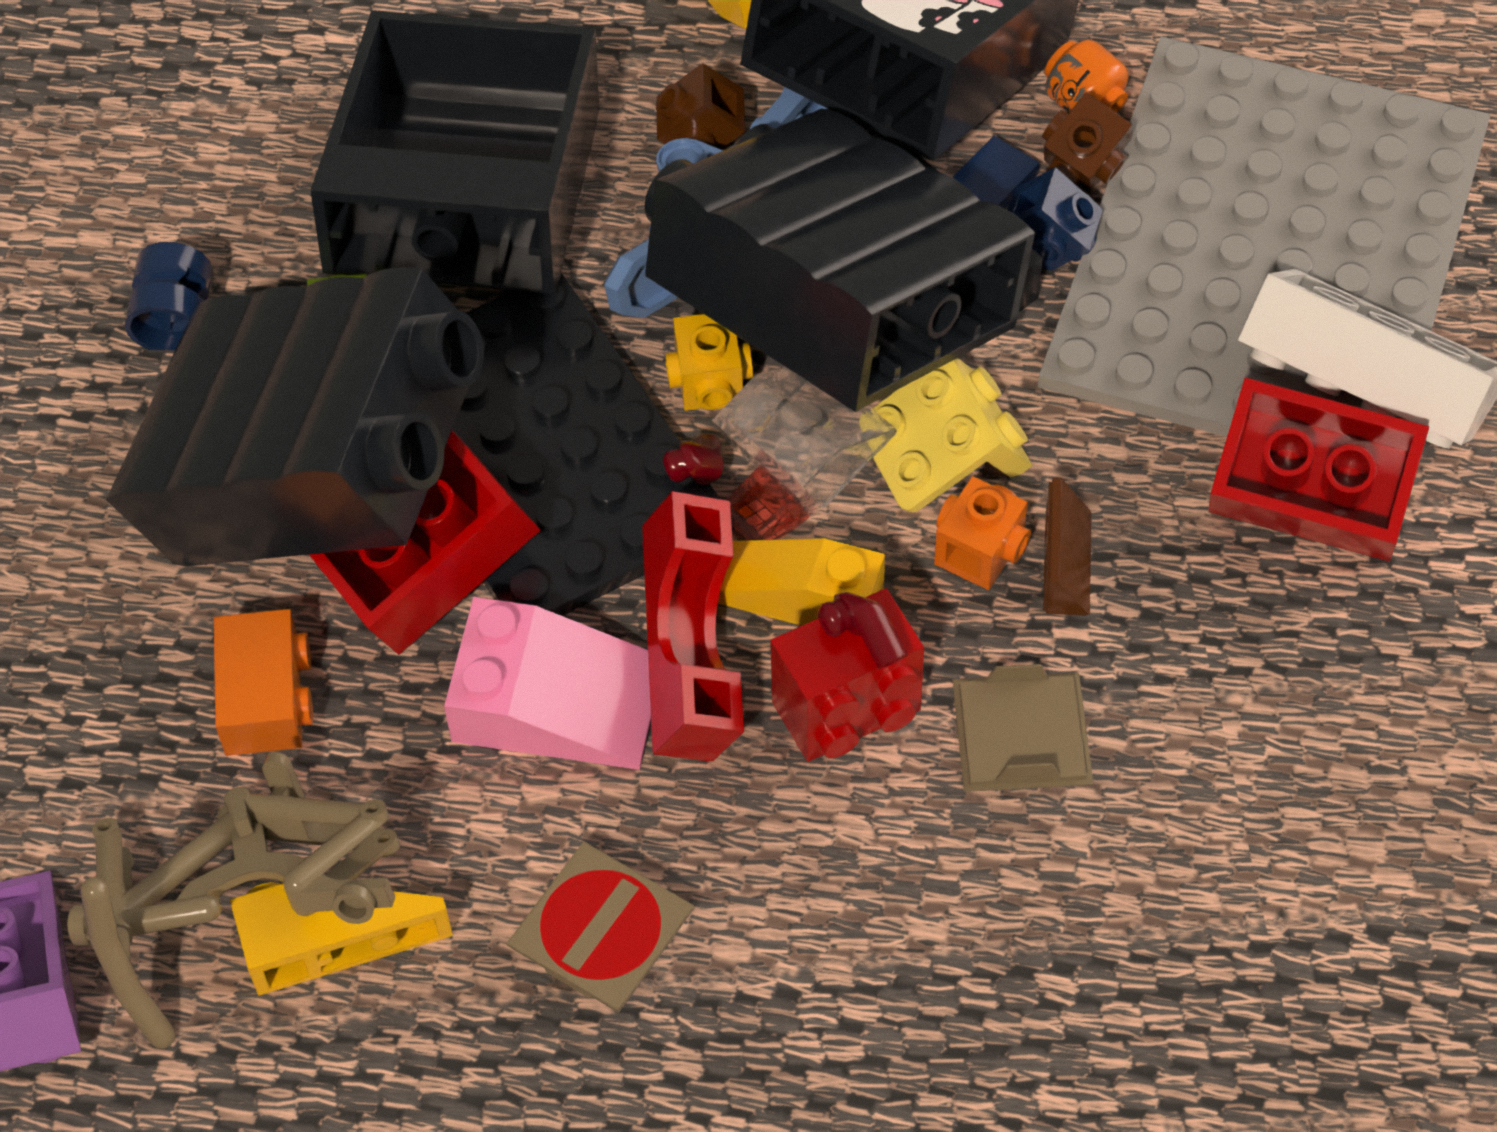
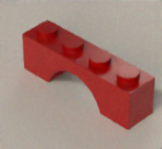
[642,491,744,762]

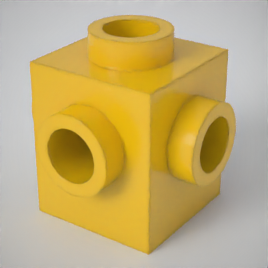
[665,314,753,411]

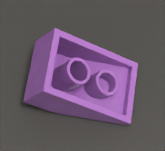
[0,870,81,1071]

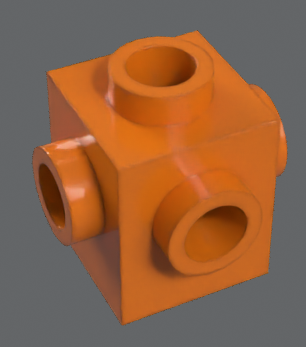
[934,476,1031,590]

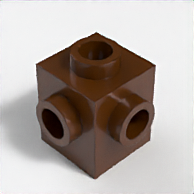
[656,63,745,150]
[1042,92,1132,192]

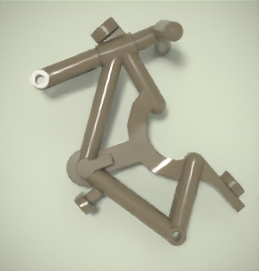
[67,752,400,1049]

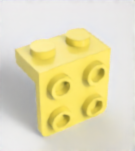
[858,358,1033,512]

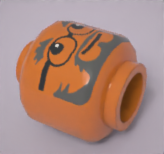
[1044,40,1129,114]

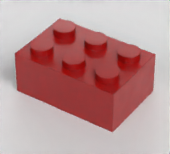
[1208,378,1430,562]
[309,430,541,655]

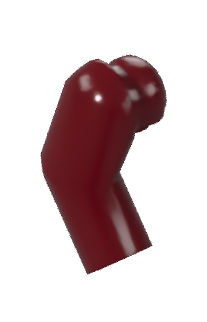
[663,434,724,485]
[817,592,908,670]

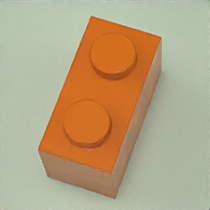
[214,609,313,756]

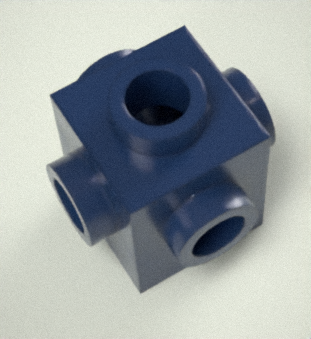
[1008,167,1103,271]

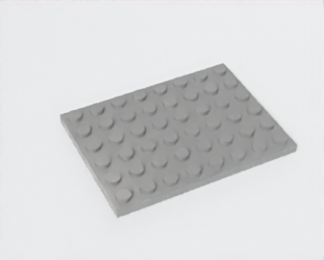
[1038,36,1491,437]

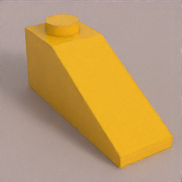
[718,538,885,626]
[229,882,453,996]

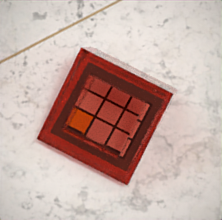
[726,466,810,540]

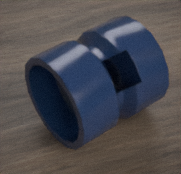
[124,242,213,351]

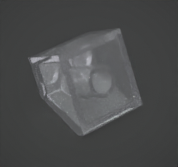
[712,366,897,518]

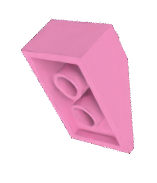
[444,597,651,770]

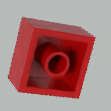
[770,588,925,762]

